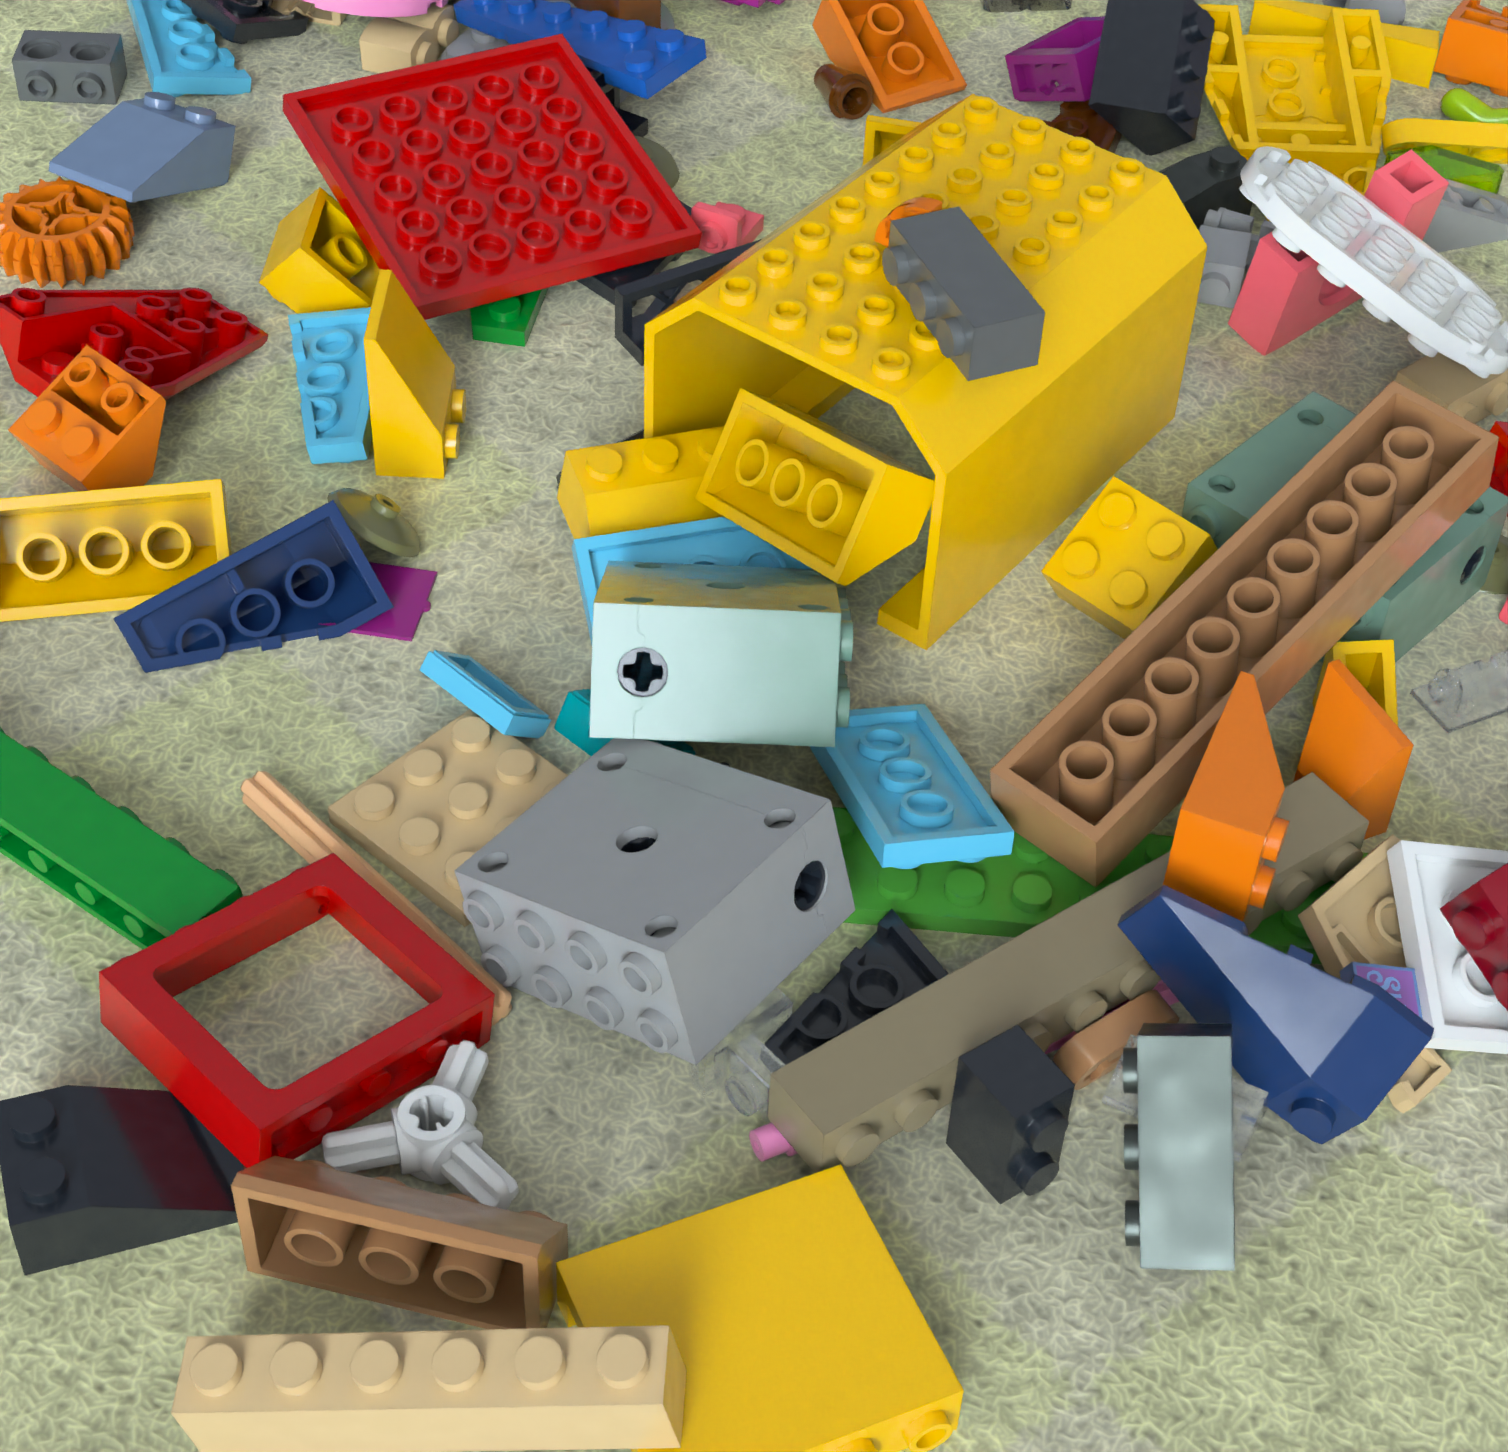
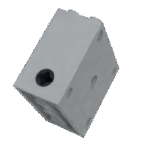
[454,738,856,1065]

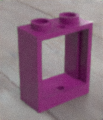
[1005,16,1105,101]

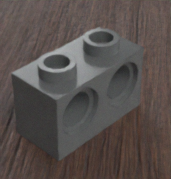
[12,30,127,105]

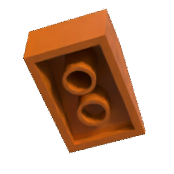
[812,0,967,113]
[1163,671,1290,922]

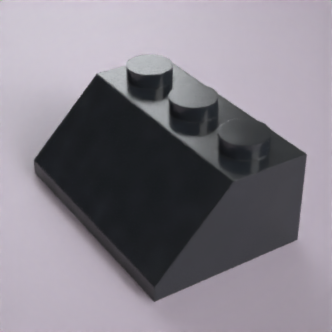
[1089,0,1215,156]

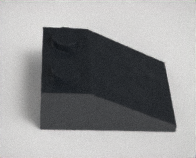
[0,1085,244,1276]

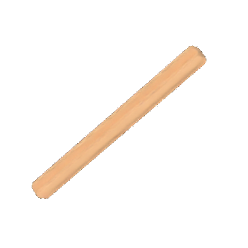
[240,771,512,1026]

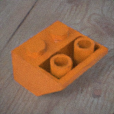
[8,345,166,491]

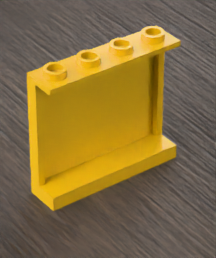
[556,1164,964,1452]

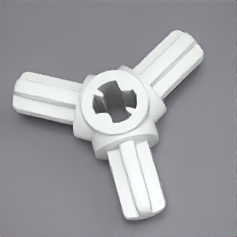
[322,1040,519,1210]

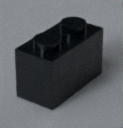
[946,1024,1075,1205]

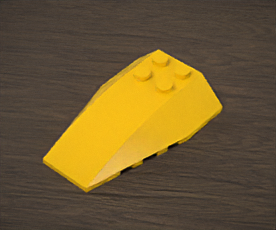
[1198,4,1391,222]

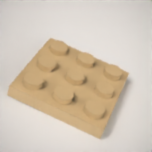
[328,709,568,927]

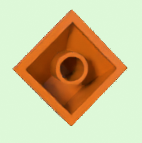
[1293,659,1414,840]

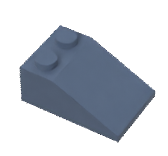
[49,92,236,203]

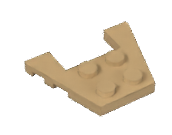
[1298,834,1452,1113]

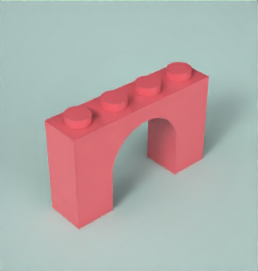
[1228,149,1449,356]

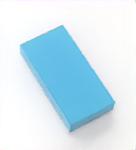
[419,650,551,739]

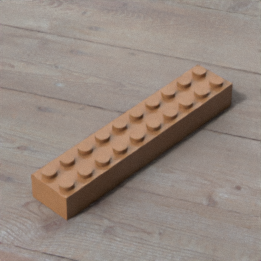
[990,380,1499,888]

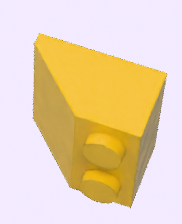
[259,187,380,314]

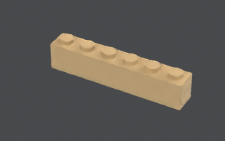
[171,1325,687,1452]

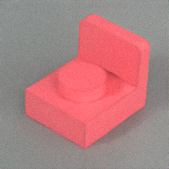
[691,201,764,254]

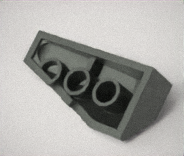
[1159,145,1252,230]

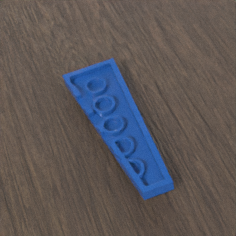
[454,0,707,99]

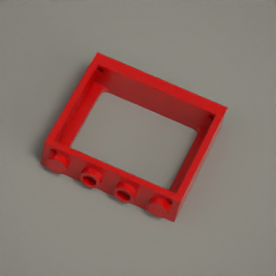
[99,853,495,1168]

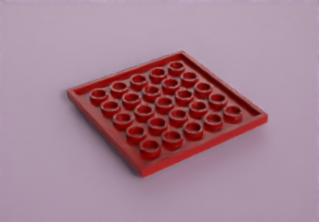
[283,34,702,320]

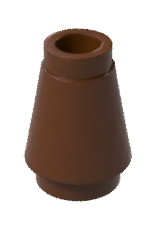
[814,64,873,120]

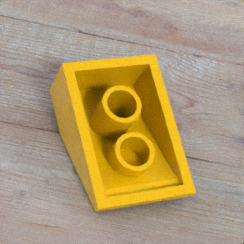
[364,269,466,479]

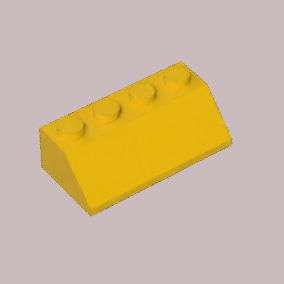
[695,388,935,586]
[557,426,724,539]
[0,479,232,622]

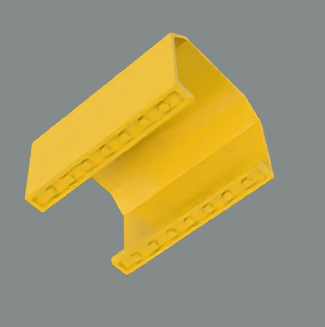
[644,94,1208,650]

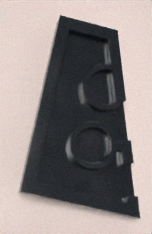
[181,0,309,44]
[760,909,949,1075]

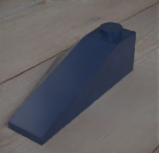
[113,500,394,673]
[1117,885,1434,1144]

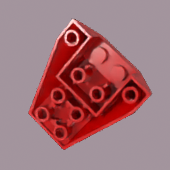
[0,287,268,401]

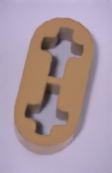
[1052,989,1180,1090]

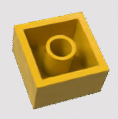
[1041,476,1218,639]

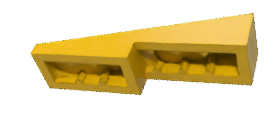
[1248,0,1440,89]

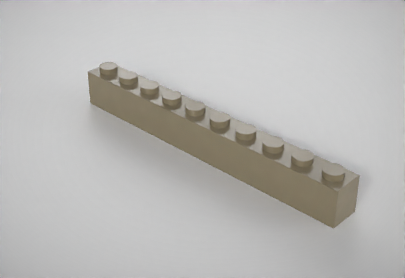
[767,772,1369,1173]

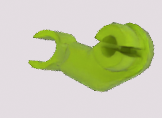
[1440,88,1508,124]

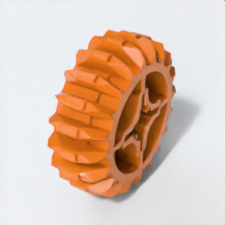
[0,176,135,289]

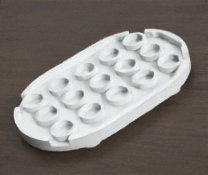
[1239,146,1508,378]

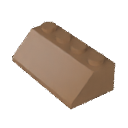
[231,1155,568,1329]

